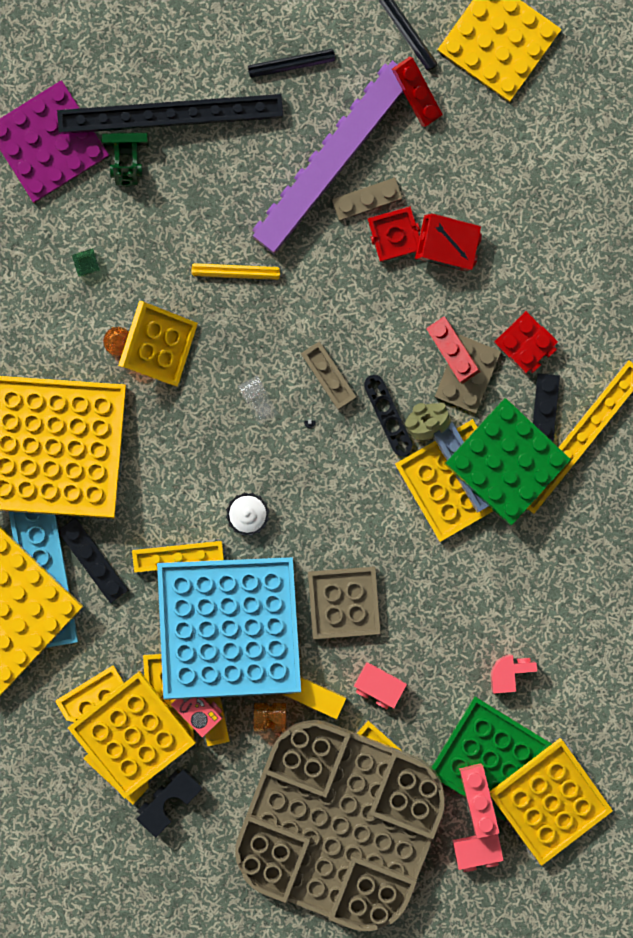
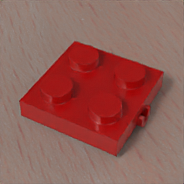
[367,206,420,262]

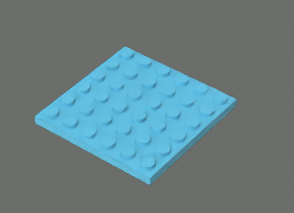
[157,557,301,700]

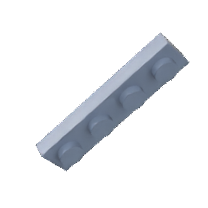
[433,422,488,512]

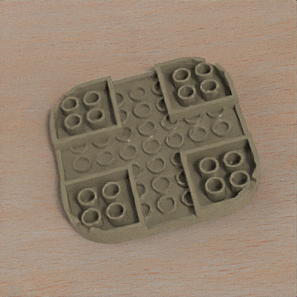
[235,720,444,931]

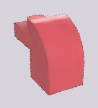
[491,654,537,694]

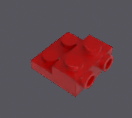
[494,311,558,374]

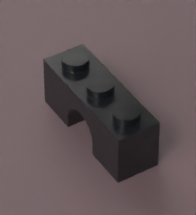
[136,768,204,838]

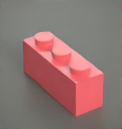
[459,763,499,839]

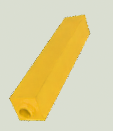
[283,676,346,719]

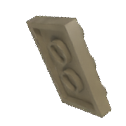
[434,335,501,414]

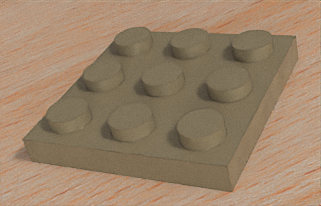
[308,566,381,639]

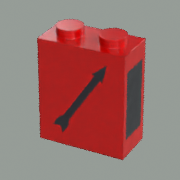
[415,213,482,271]

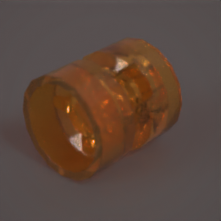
[103,327,129,358]
[254,702,286,732]

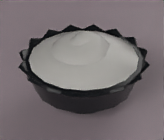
[226,492,270,536]

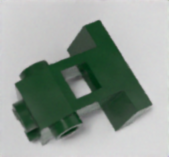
[102,133,149,187]

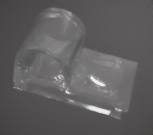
[238,376,279,426]

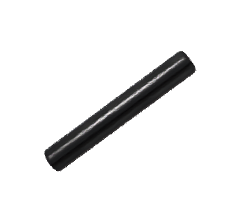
[379,0,437,71]
[248,48,335,78]

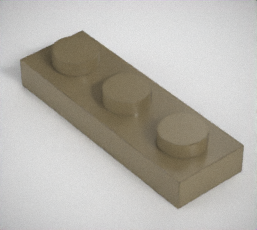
[332,177,402,221]
[301,341,356,410]

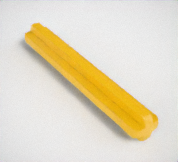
[191,263,280,280]

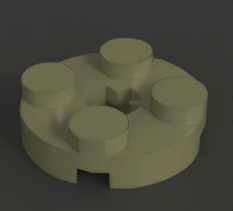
[405,403,451,440]

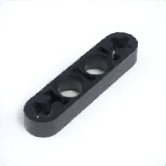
[364,375,412,456]

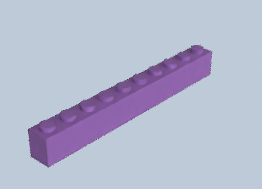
[252,60,404,255]

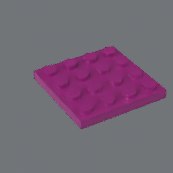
[0,80,109,203]

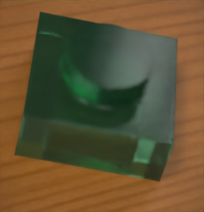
[72,248,100,277]

